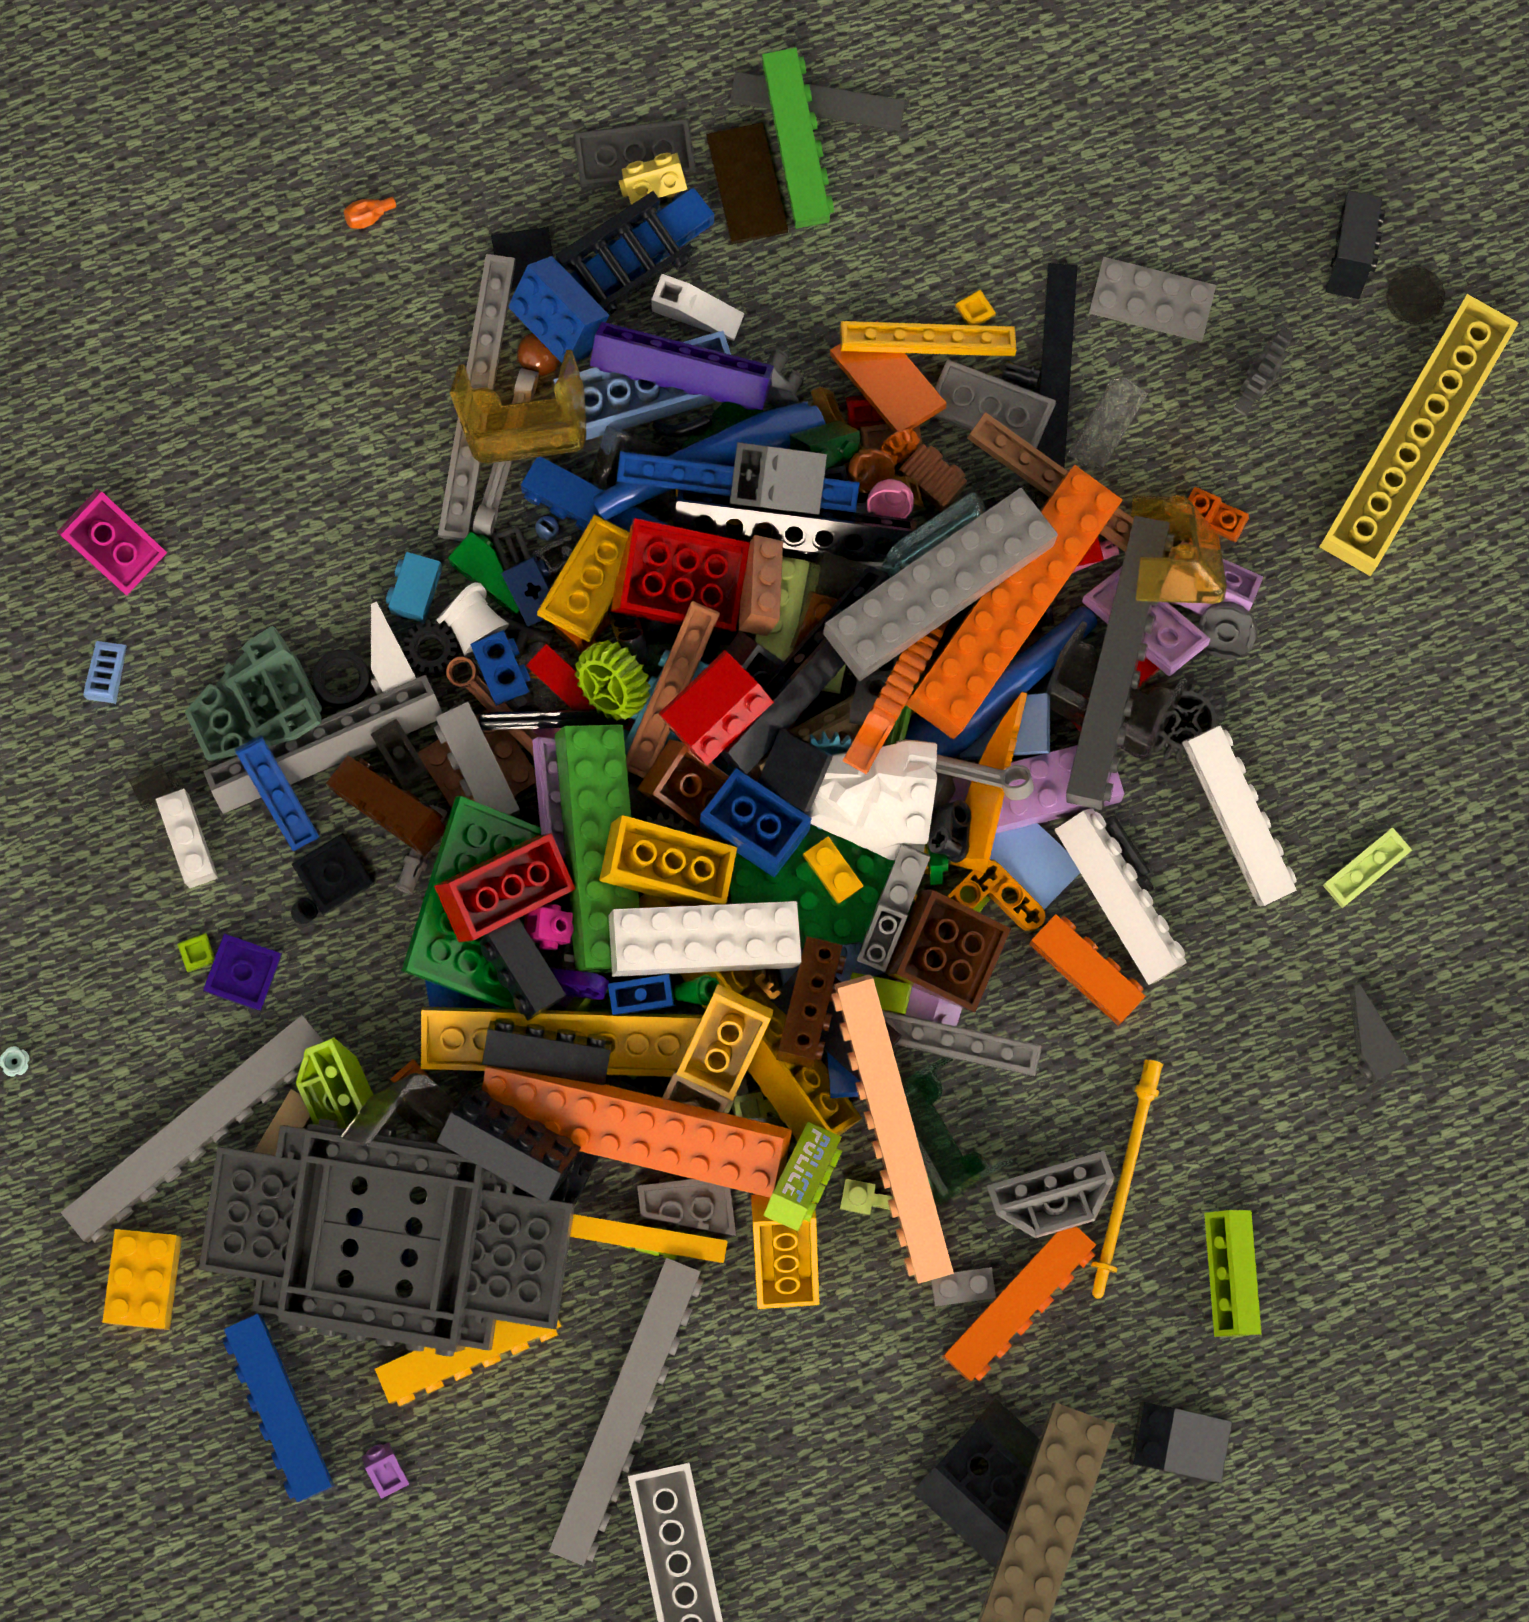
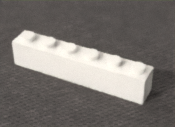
[1182,726,1297,906]
[1055,808,1187,985]

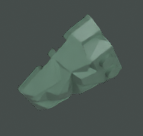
[185,626,322,762]

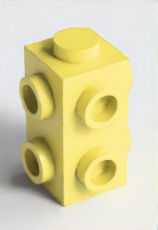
[618,153,687,205]

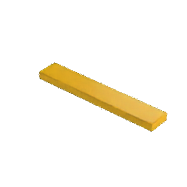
[840,321,1017,356]

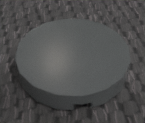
[1197,602,1258,660]

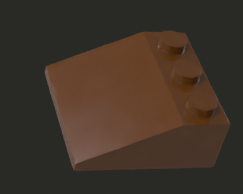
[884,890,1011,1012]

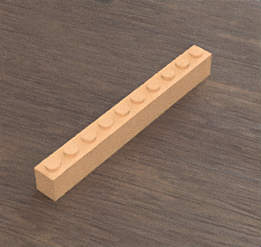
[831,974,954,1284]

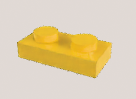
[803,836,863,905]

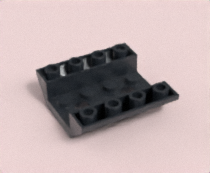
[912,1398,1040,1569]

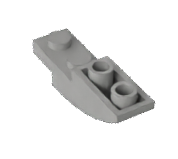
[856,844,930,972]

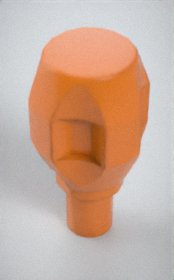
[344,197,396,229]

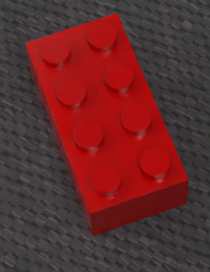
[434,833,575,942]

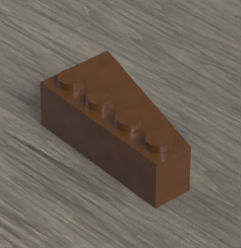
[326,755,446,857]

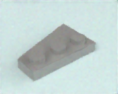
[637,1179,736,1236]

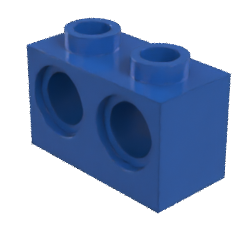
[470,630,531,706]

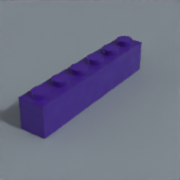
[590,322,774,410]

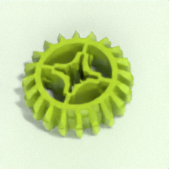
[574,640,651,721]

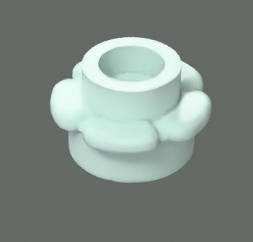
[0,1046,30,1077]

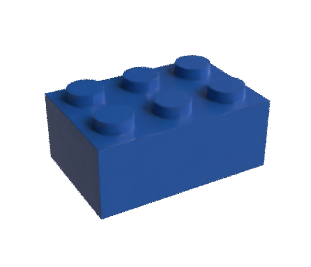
[508,256,609,366]
[699,768,812,878]

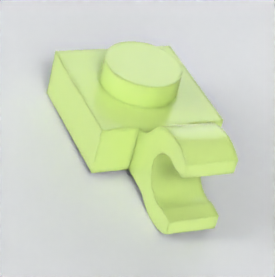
[840,1179,893,1215]

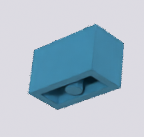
[386,552,443,624]

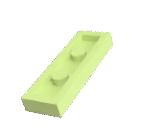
[1323,827,1412,908]

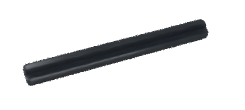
[479,709,629,730]

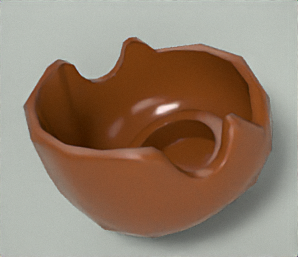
[517,333,561,376]
[847,448,895,493]

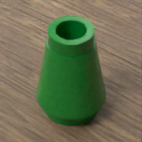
[674,975,720,1006]

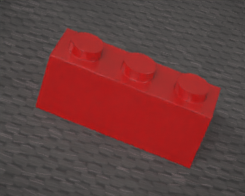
[658,650,774,766]

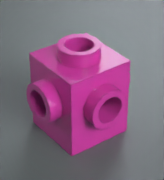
[524,904,574,950]

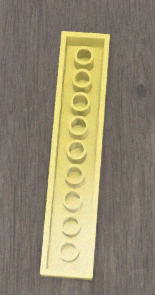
[1319,294,1518,576]

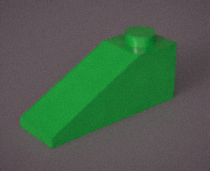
[448,532,522,620]

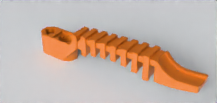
[843,618,951,775]

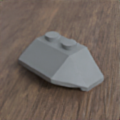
[987,1151,1114,1238]

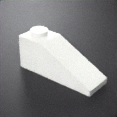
[370,601,416,695]

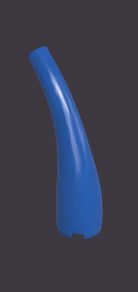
[593,401,826,520]
[905,607,1097,758]

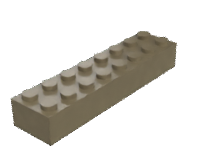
[977,1403,1116,1622]

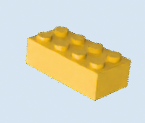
[599,815,737,906]
[751,1195,819,1309]

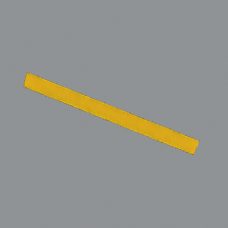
[570,1214,728,1263]

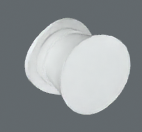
[436,582,509,658]

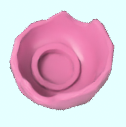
[867,479,914,519]

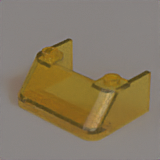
[450,350,587,463]
[1130,495,1227,604]

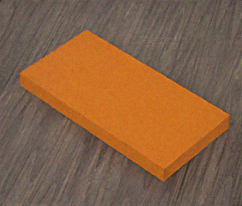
[830,321,947,433]

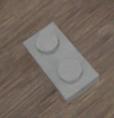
[931,1267,996,1307]

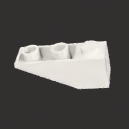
[651,274,744,341]

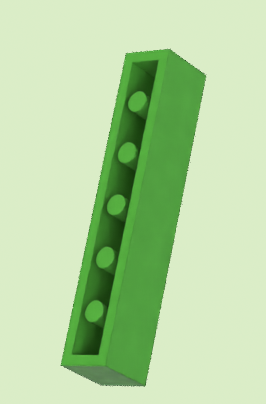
[762,48,834,229]

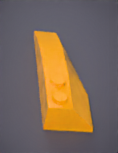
[950,692,1027,873]

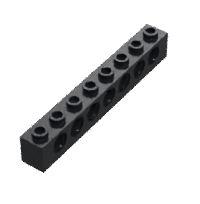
[674,489,917,565]

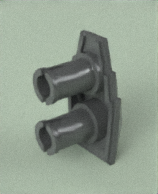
[765,350,804,408]

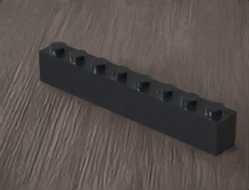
[720,565,891,775]

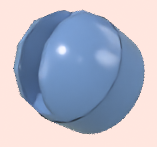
[535,516,559,541]

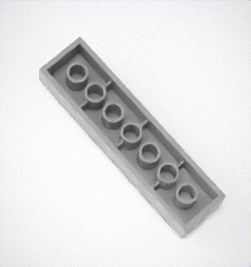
[823,488,1058,681]

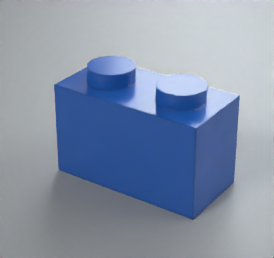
[608,974,677,1015]

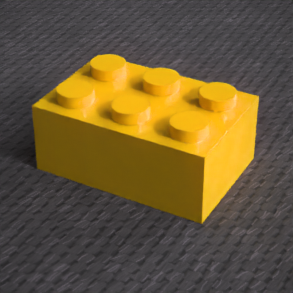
[676,984,774,1101]
[102,1229,182,1330]

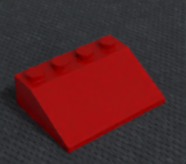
[611,518,750,635]

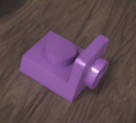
[362,1443,409,1499]

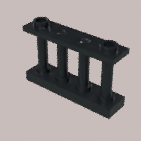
[556,191,693,315]

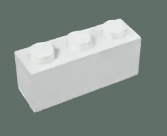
[156,789,218,888]

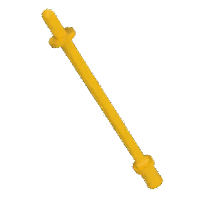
[1091,1059,1164,1299]

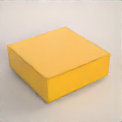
[955,289,996,325]

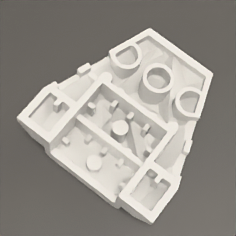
[804,739,937,860]

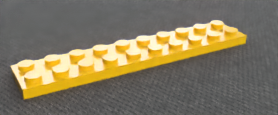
[421,1007,703,1077]

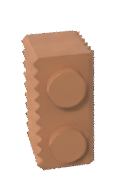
[898,444,967,513]

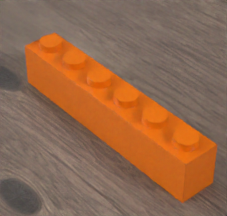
[942,1226,1096,1382]

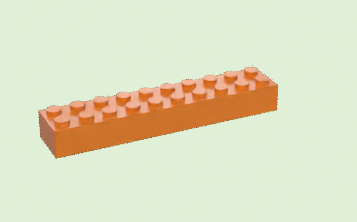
[905,465,1123,739]
[482,1066,792,1198]

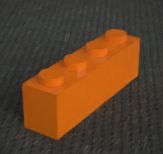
[1029,914,1146,1026]

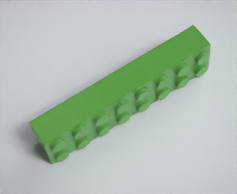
[554,725,640,973]

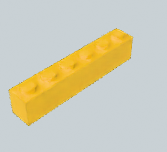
[375,1319,562,1407]

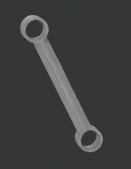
[473,368,539,538]
[883,737,1034,800]

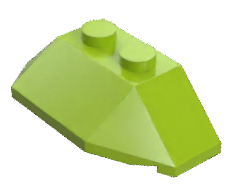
[296,1037,382,1133]

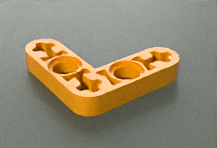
[947,859,1046,931]

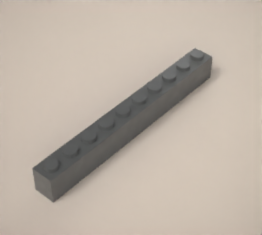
[1066,516,1175,810]

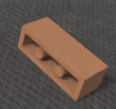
[739,535,783,636]

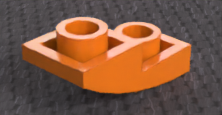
[1181,487,1249,543]

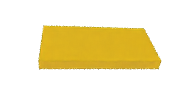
[537,514,629,643]

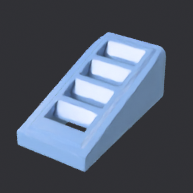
[83,641,127,704]

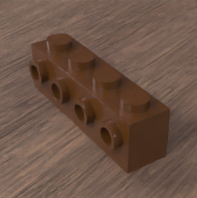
[776,936,846,1069]

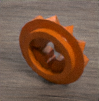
[879,429,920,467]

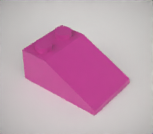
[57,489,167,596]

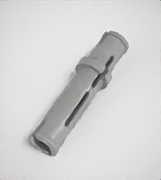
[395,805,447,895]

